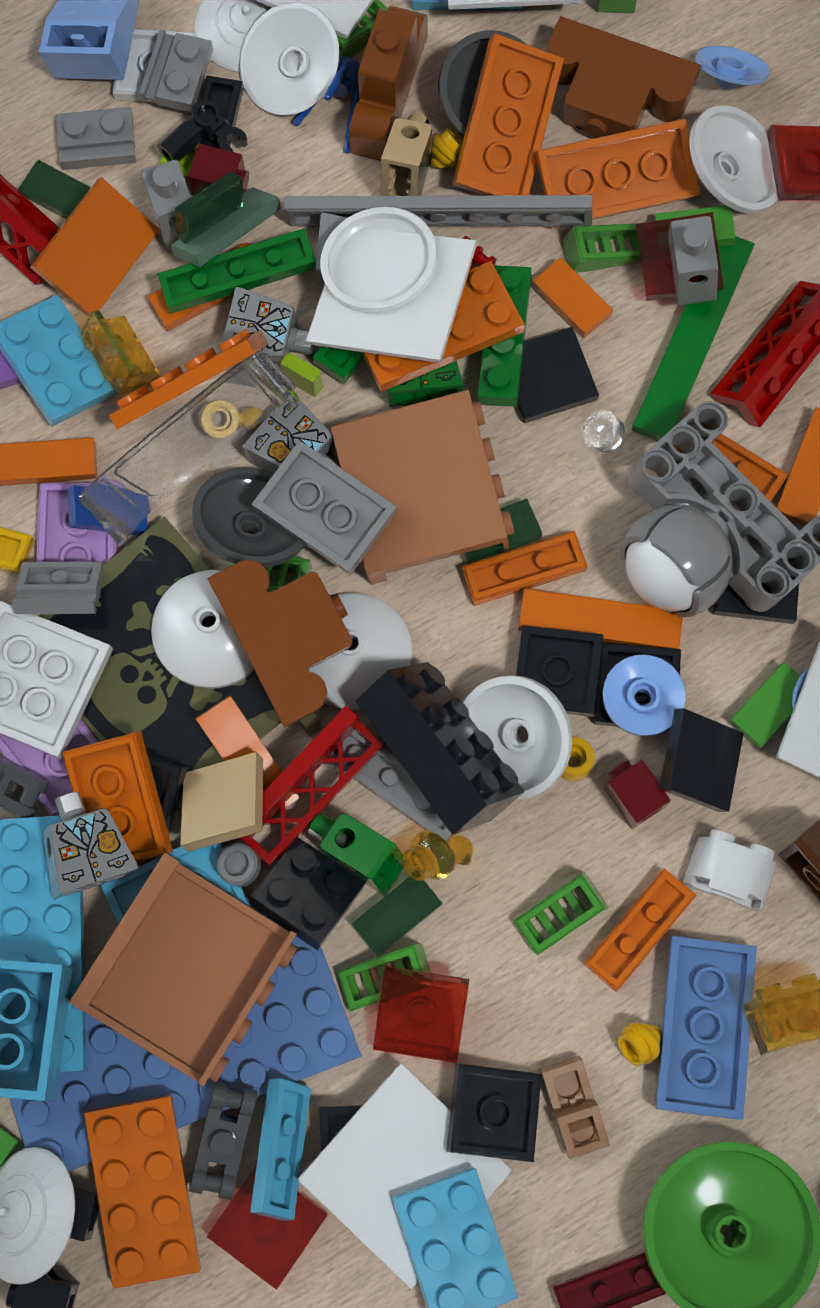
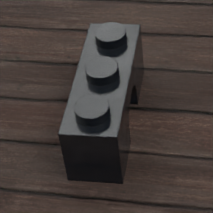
[6,1187,100,1308]

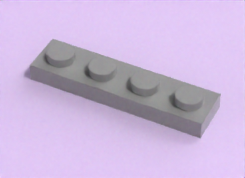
[328,714,452,844]

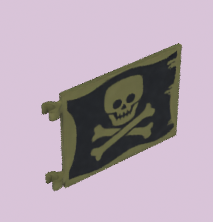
[39,516,323,813]

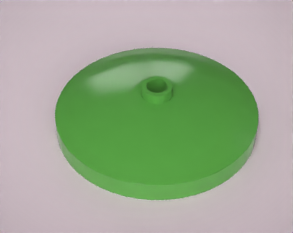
[642,1142,820,1308]

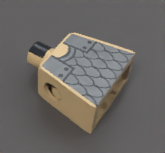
[380,113,433,196]

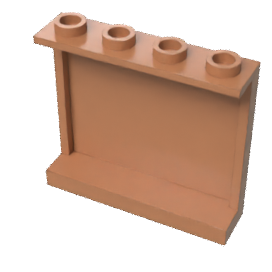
[331,390,515,585]
[69,852,298,1086]

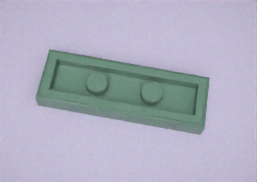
[171,187,281,267]

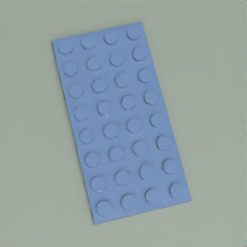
[10,913,362,1172]

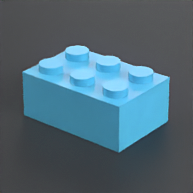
[0,959,73,1102]

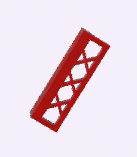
[0,174,60,285]
[710,281,820,428]
[240,706,385,866]

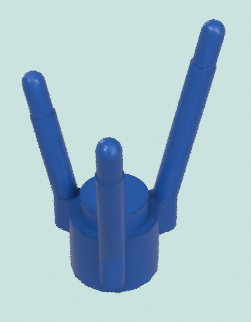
[293,56,360,154]

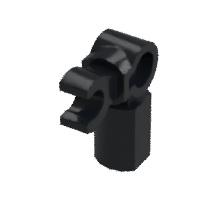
[157,100,248,162]

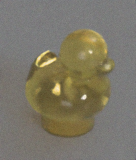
[403,830,474,881]

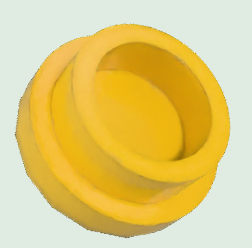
[430,129,463,169]
[618,1022,661,1066]

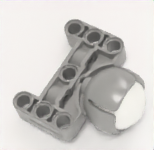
[620,401,820,618]

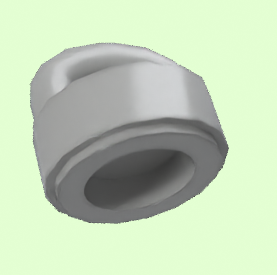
[217,843,261,887]

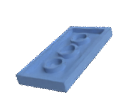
[655,936,757,1120]

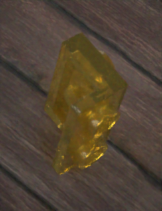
[81,310,161,396]
[743,973,820,1056]

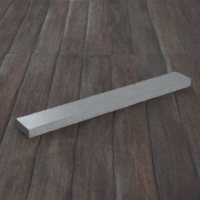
[284,195,593,226]

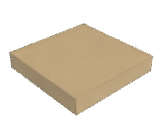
[180,752,263,852]

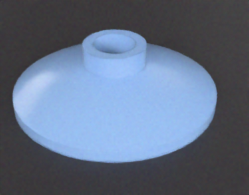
[696,46,769,89]
[603,655,686,736]

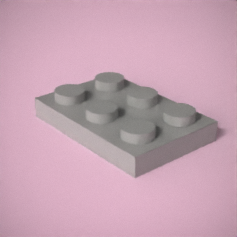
[252,440,398,576]

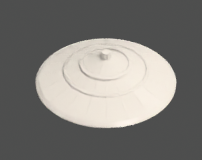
[194,0,272,73]
[239,2,339,116]
[0,1147,75,1285]

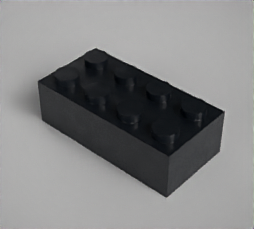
[355,662,525,835]

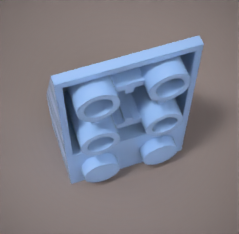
[38,0,140,80]

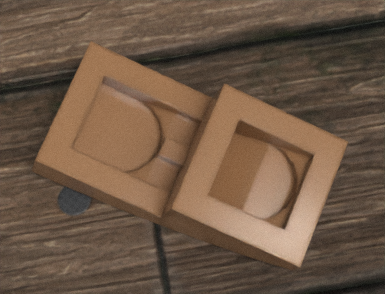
[539,1056,610,1159]

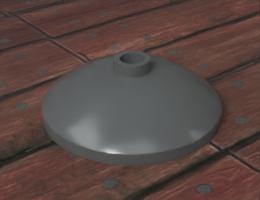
[438,30,527,137]
[192,468,306,567]

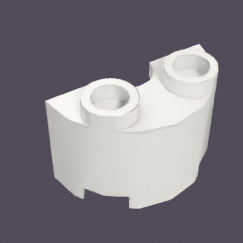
[683,829,776,913]

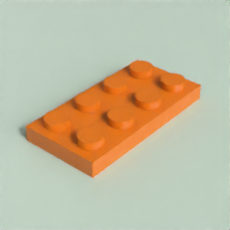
[452,33,564,196]
[536,119,701,229]
[362,261,525,392]
[109,328,268,429]
[84,1094,201,1289]

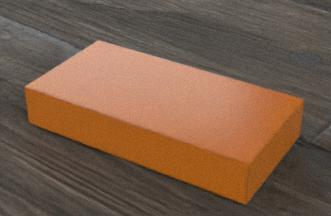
[532,257,613,338]

